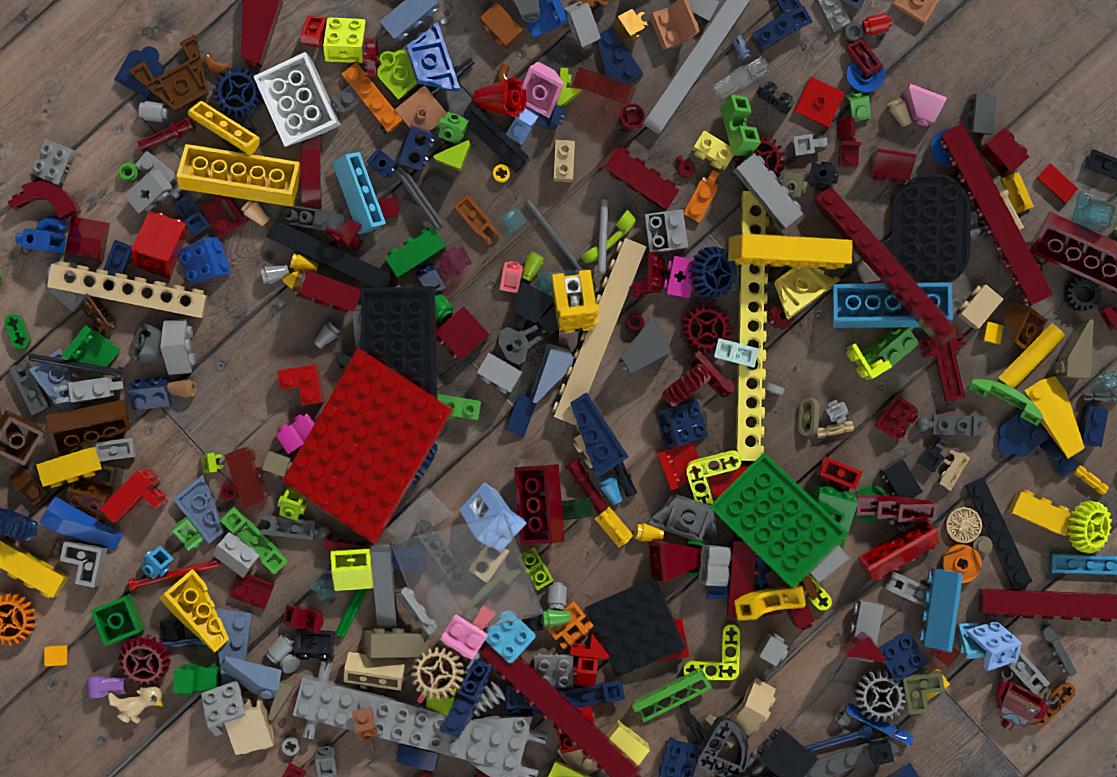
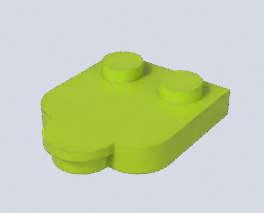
[377,50,419,101]

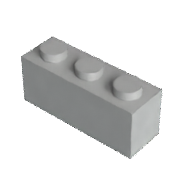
[847,599,884,663]

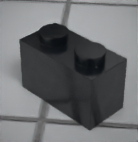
[880,458,923,498]

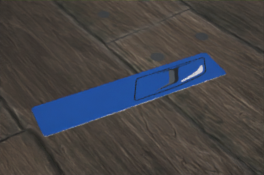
[847,703,913,746]

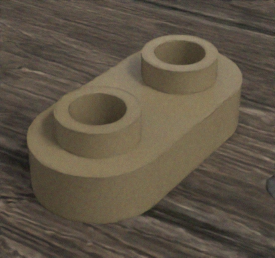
[798,398,819,436]

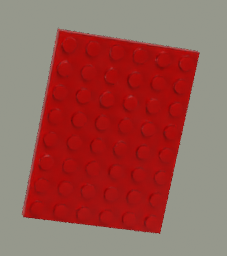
[282,348,454,543]

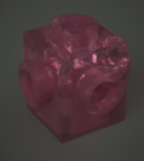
[437,247,472,277]

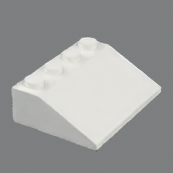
[253,52,341,147]

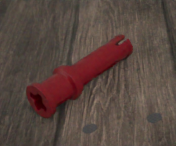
[137,116,196,152]
[565,458,608,514]

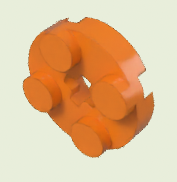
[942,544,982,583]

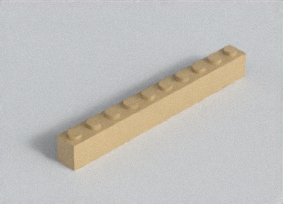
[552,238,646,425]

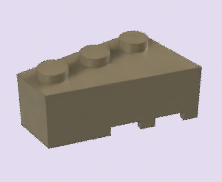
[362,628,428,658]

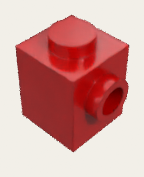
[573,656,598,687]

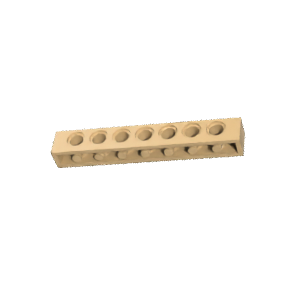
[47,261,208,318]

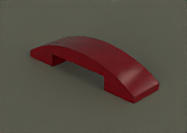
[301,134,322,208]

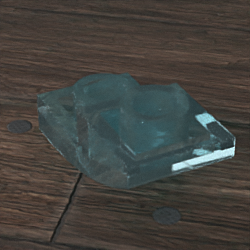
[538,270,579,291]

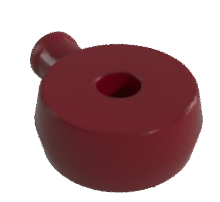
[676,155,696,178]

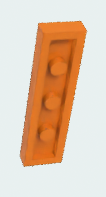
[342,62,404,133]

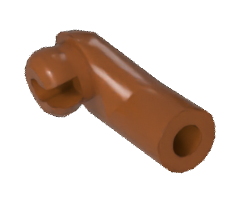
[202,54,230,75]
[496,64,510,82]

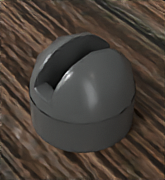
[833,710,850,728]

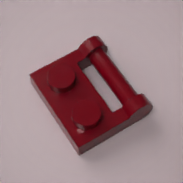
[199,195,249,239]

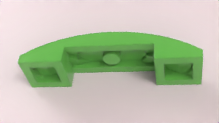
[968,379,1043,426]
[220,507,288,575]

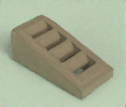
[268,680,296,721]

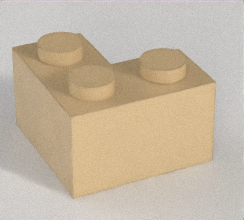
[731,678,776,736]

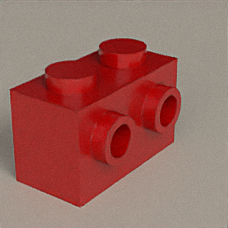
[816,456,863,491]

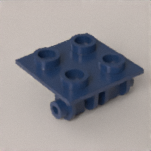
[878,630,928,683]
[658,737,699,777]

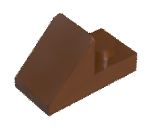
[9,465,50,506]

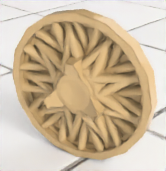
[946,507,982,543]

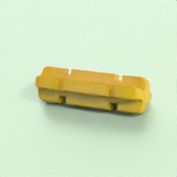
[1074,465,1109,495]

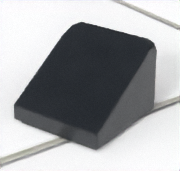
[160,620,185,641]

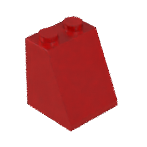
[131,211,187,279]

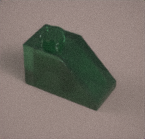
[562,497,593,520]

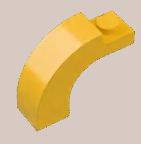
[735,586,806,620]

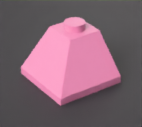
[522,62,564,118]
[902,84,947,127]

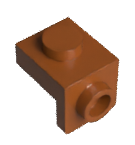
[352,707,378,740]

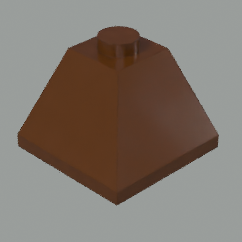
[1003,301,1047,351]

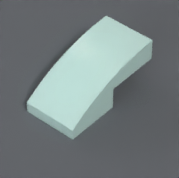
[714,339,759,367]

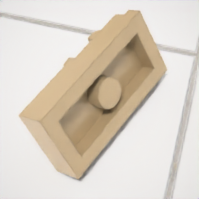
[939,450,970,491]

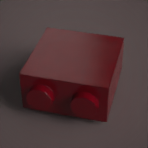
[436,306,490,361]

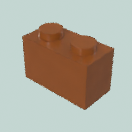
[480,2,523,49]

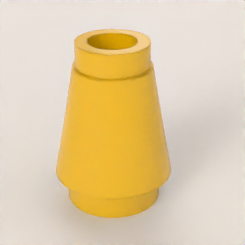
[290,252,319,273]
[634,523,664,542]

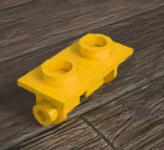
[1001,172,1034,214]
[595,507,634,548]

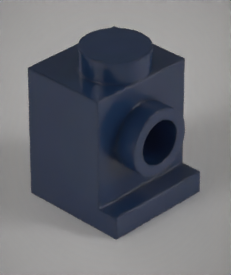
[366,148,397,179]

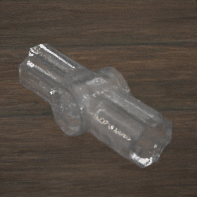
[712,56,770,101]

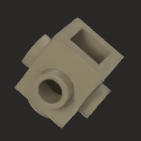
[779,170,808,200]

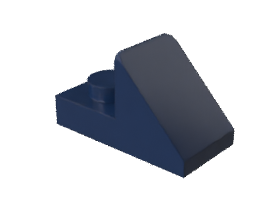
[1039,437,1078,477]

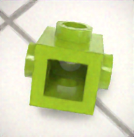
[278,487,307,521]

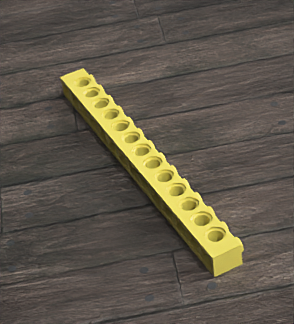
[735,191,769,461]

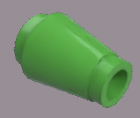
[542,609,571,628]

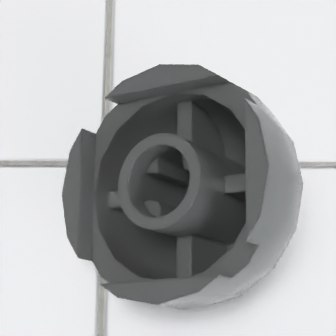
[130,323,162,363]

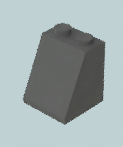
[619,318,672,374]

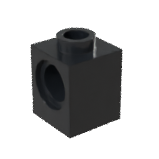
[867,739,894,766]

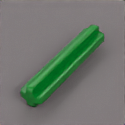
[335,589,368,638]

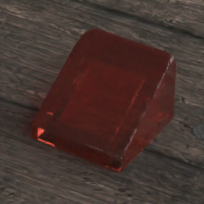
[931,647,960,667]

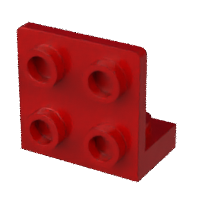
[657,442,703,490]

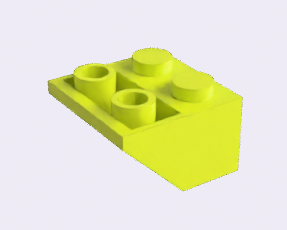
[331,549,374,591]

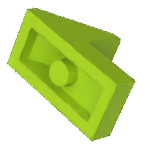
[557,68,582,107]

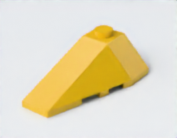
[1023,376,1085,459]

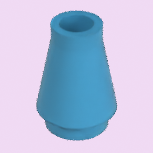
[599,475,623,505]

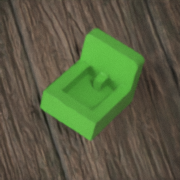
[846,90,872,122]
[172,516,203,551]

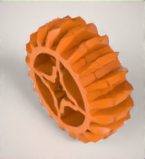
[0,593,37,646]

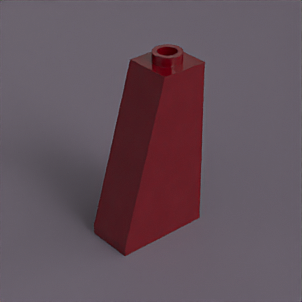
[241,0,283,68]

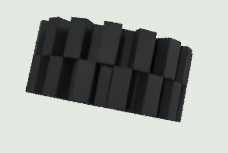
[1064,276,1102,311]

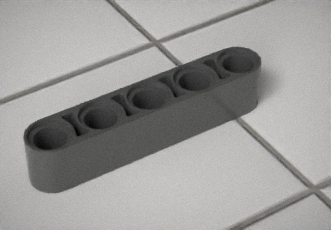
[370,541,398,629]

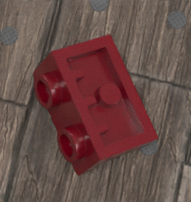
[875,395,919,442]

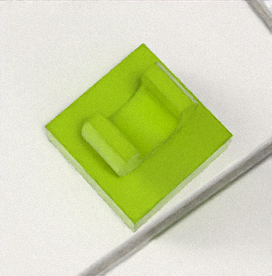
[201,453,224,474]

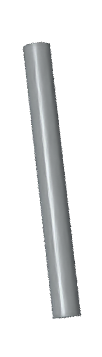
[598,199,608,274]

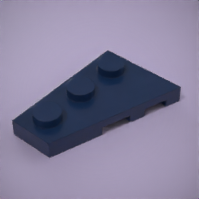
[597,26,643,95]

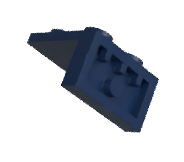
[655,400,708,449]

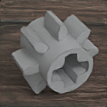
[825,400,849,424]

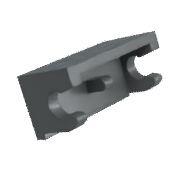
[966,93,996,136]

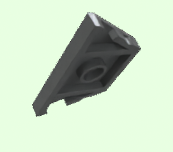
[648,495,719,546]

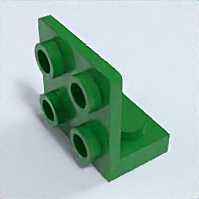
[61,325,121,379]

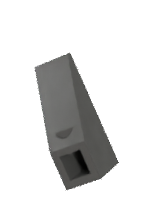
[281,206,344,232]

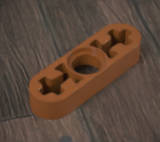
[1033,682,1075,727]

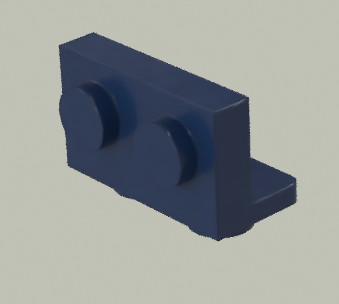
[127,376,172,410]

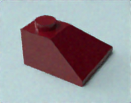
[65,216,110,261]

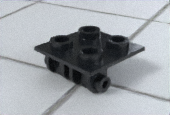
[756,80,795,115]

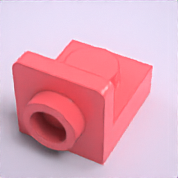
[499,261,524,293]

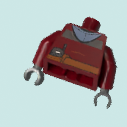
[995,669,1057,730]

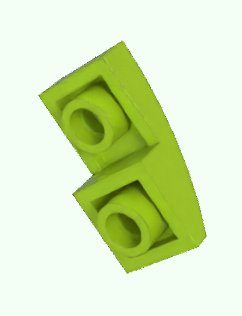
[518,547,555,591]

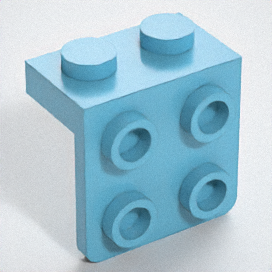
[485,609,536,663]

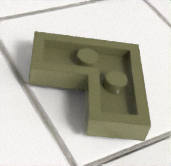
[903,670,945,715]

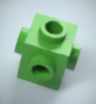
[437,112,469,144]

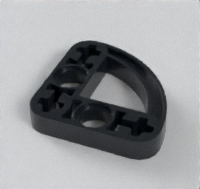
[694,716,749,777]

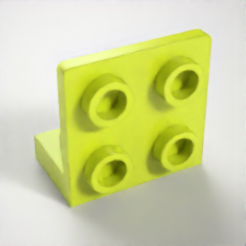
[323,18,366,63]
[846,344,892,380]

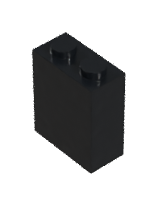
[756,726,818,777]

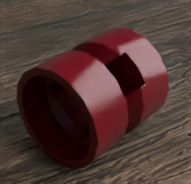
[619,103,645,132]

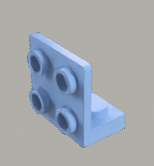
[967,621,1022,671]

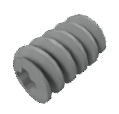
[472,681,507,719]

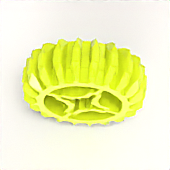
[1067,501,1112,553]

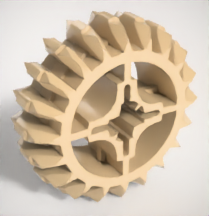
[411,647,464,701]

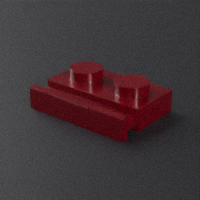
[229,573,275,610]

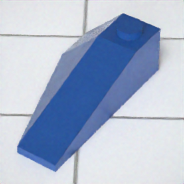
[39,497,123,550]

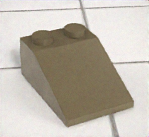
[1054,319,1094,379]

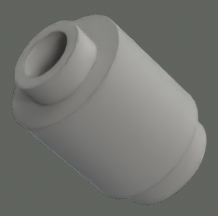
[139,101,169,122]
[547,582,567,611]
[266,635,294,664]

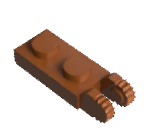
[453,194,501,246]

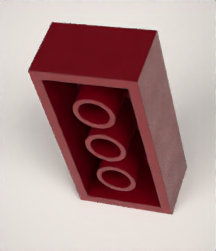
[514,464,565,544]

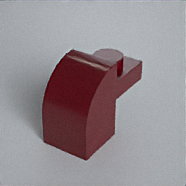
[283,605,324,633]

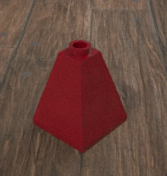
[648,541,701,582]

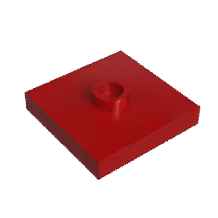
[794,77,845,128]

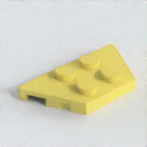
[774,266,840,319]

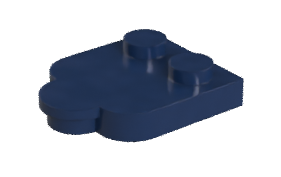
[114,46,164,100]
[997,410,1049,457]

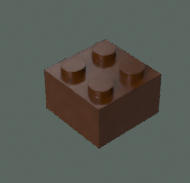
[0,410,44,466]

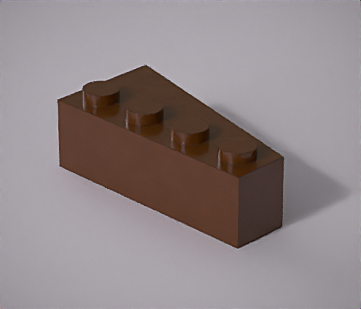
[46,400,130,458]

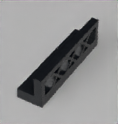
[464,104,530,174]

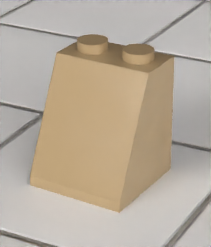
[224,690,274,755]

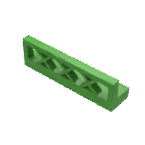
[632,667,712,722]

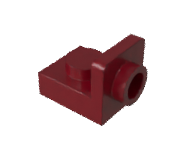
[838,138,861,167]
[1098,306,1117,330]

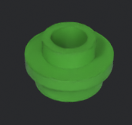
[118,163,138,182]

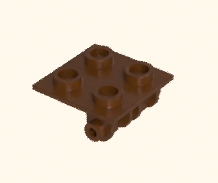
[82,293,116,336]

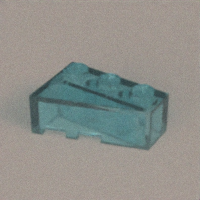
[1072,191,1116,232]

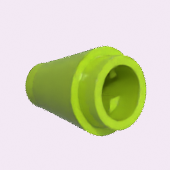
[521,251,545,281]

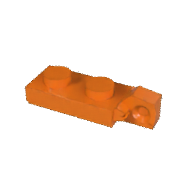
[684,170,720,223]

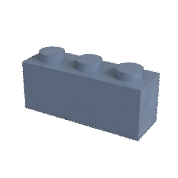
[379,0,440,43]

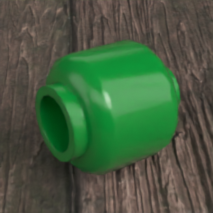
[435,294,453,323]

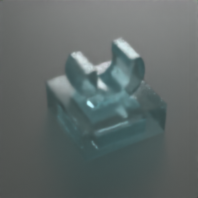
[501,206,527,233]

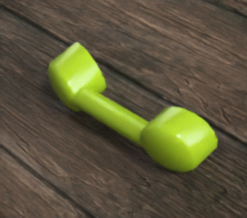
[580,209,636,263]

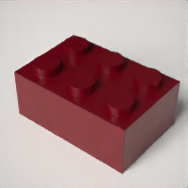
[292,269,361,314]

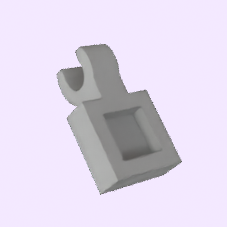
[793,134,828,157]

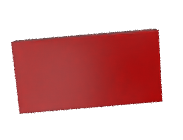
[1036,163,1078,204]

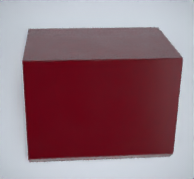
[840,631,886,662]

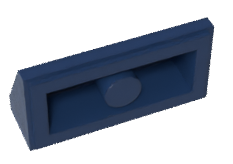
[506,394,536,436]

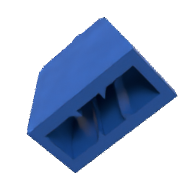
[15,228,66,254]

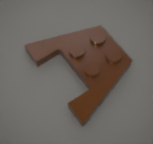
[129,35,209,112]

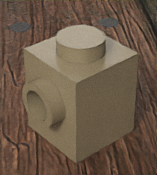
[262,451,293,479]

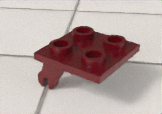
[629,251,665,298]

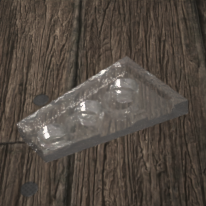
[387,488,455,543]

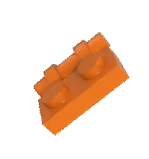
[546,601,594,650]

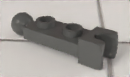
[916,415,987,436]
[260,514,332,540]

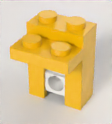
[551,270,600,333]

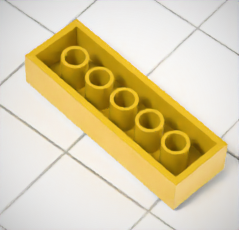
[176,144,301,207]
[728,234,852,270]

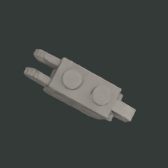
[52,377,124,404]

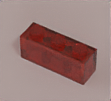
[572,67,636,105]
[224,447,270,509]

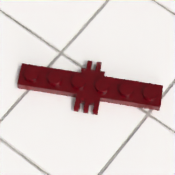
[918,333,967,402]

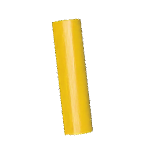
[188,101,260,155]
[998,324,1065,389]

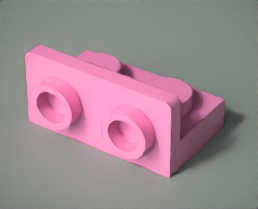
[440,614,488,660]

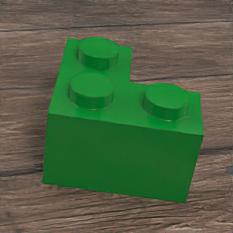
[173,664,220,696]

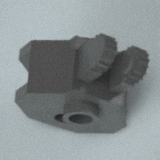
[498,325,544,365]

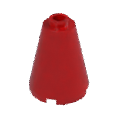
[472,78,527,117]

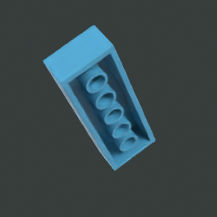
[833,283,953,328]

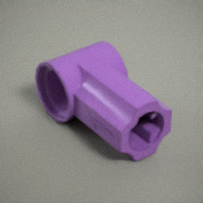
[87,676,127,698]

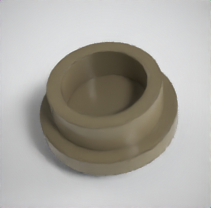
[973,536,993,555]

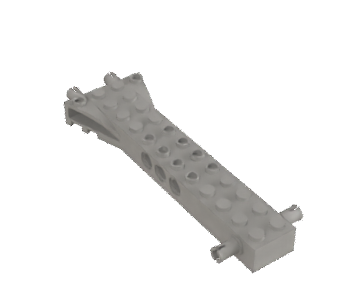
[293,661,548,777]

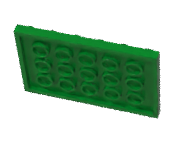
[709,452,849,589]

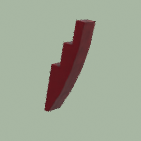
[855,495,938,522]

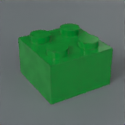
[90,593,146,646]

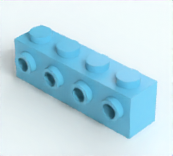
[332,152,386,234]

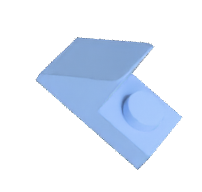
[506,106,541,146]

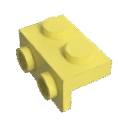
[692,131,734,170]

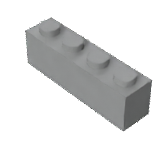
[733,153,803,230]

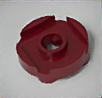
[363,38,379,77]

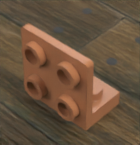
[649,0,699,50]

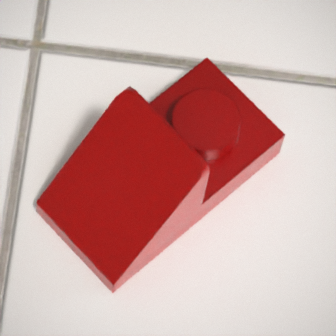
[300,15,326,47]
[569,633,609,659]

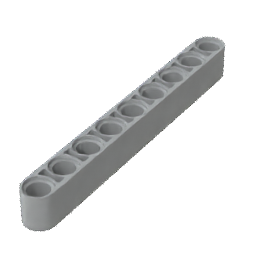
[643,0,751,135]

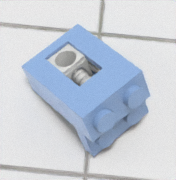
[459,482,526,551]

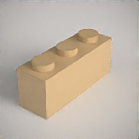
[344,652,406,691]

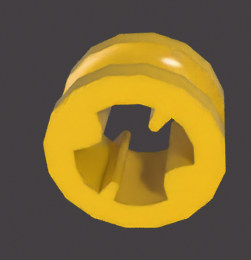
[493,164,510,183]

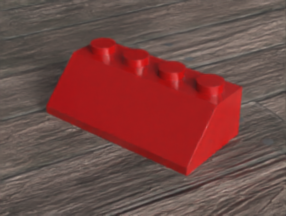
[857,522,940,581]

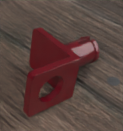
[325,220,363,250]

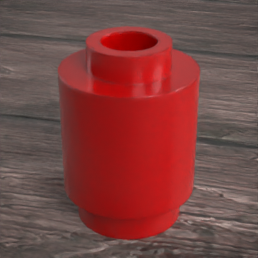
[862,13,892,36]

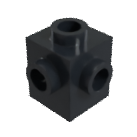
[808,162,839,191]

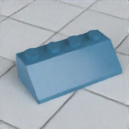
[919,568,963,652]

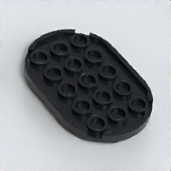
[892,173,971,283]

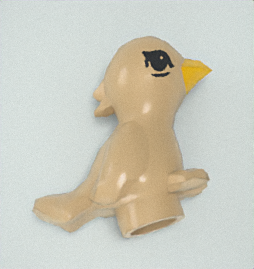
[108,686,163,724]

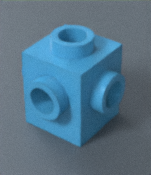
[140,545,174,580]

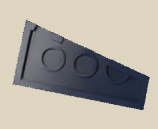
[570,392,629,478]

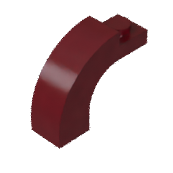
[7,182,81,220]

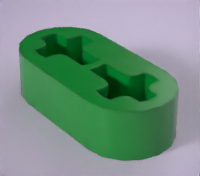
[4,314,31,349]

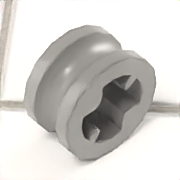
[282,737,301,756]

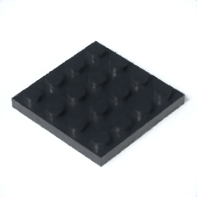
[585,577,687,678]

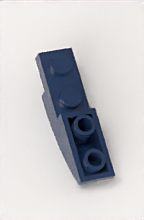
[440,659,492,740]

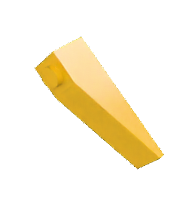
[158,569,229,652]

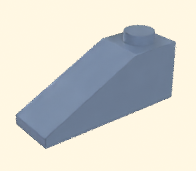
[530,343,573,403]
[220,656,282,699]

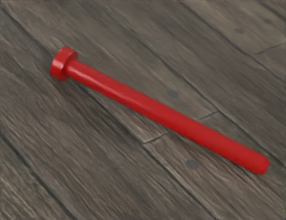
[128,559,221,592]

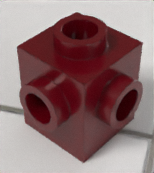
[767,302,796,330]

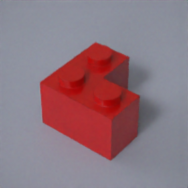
[277,364,324,406]

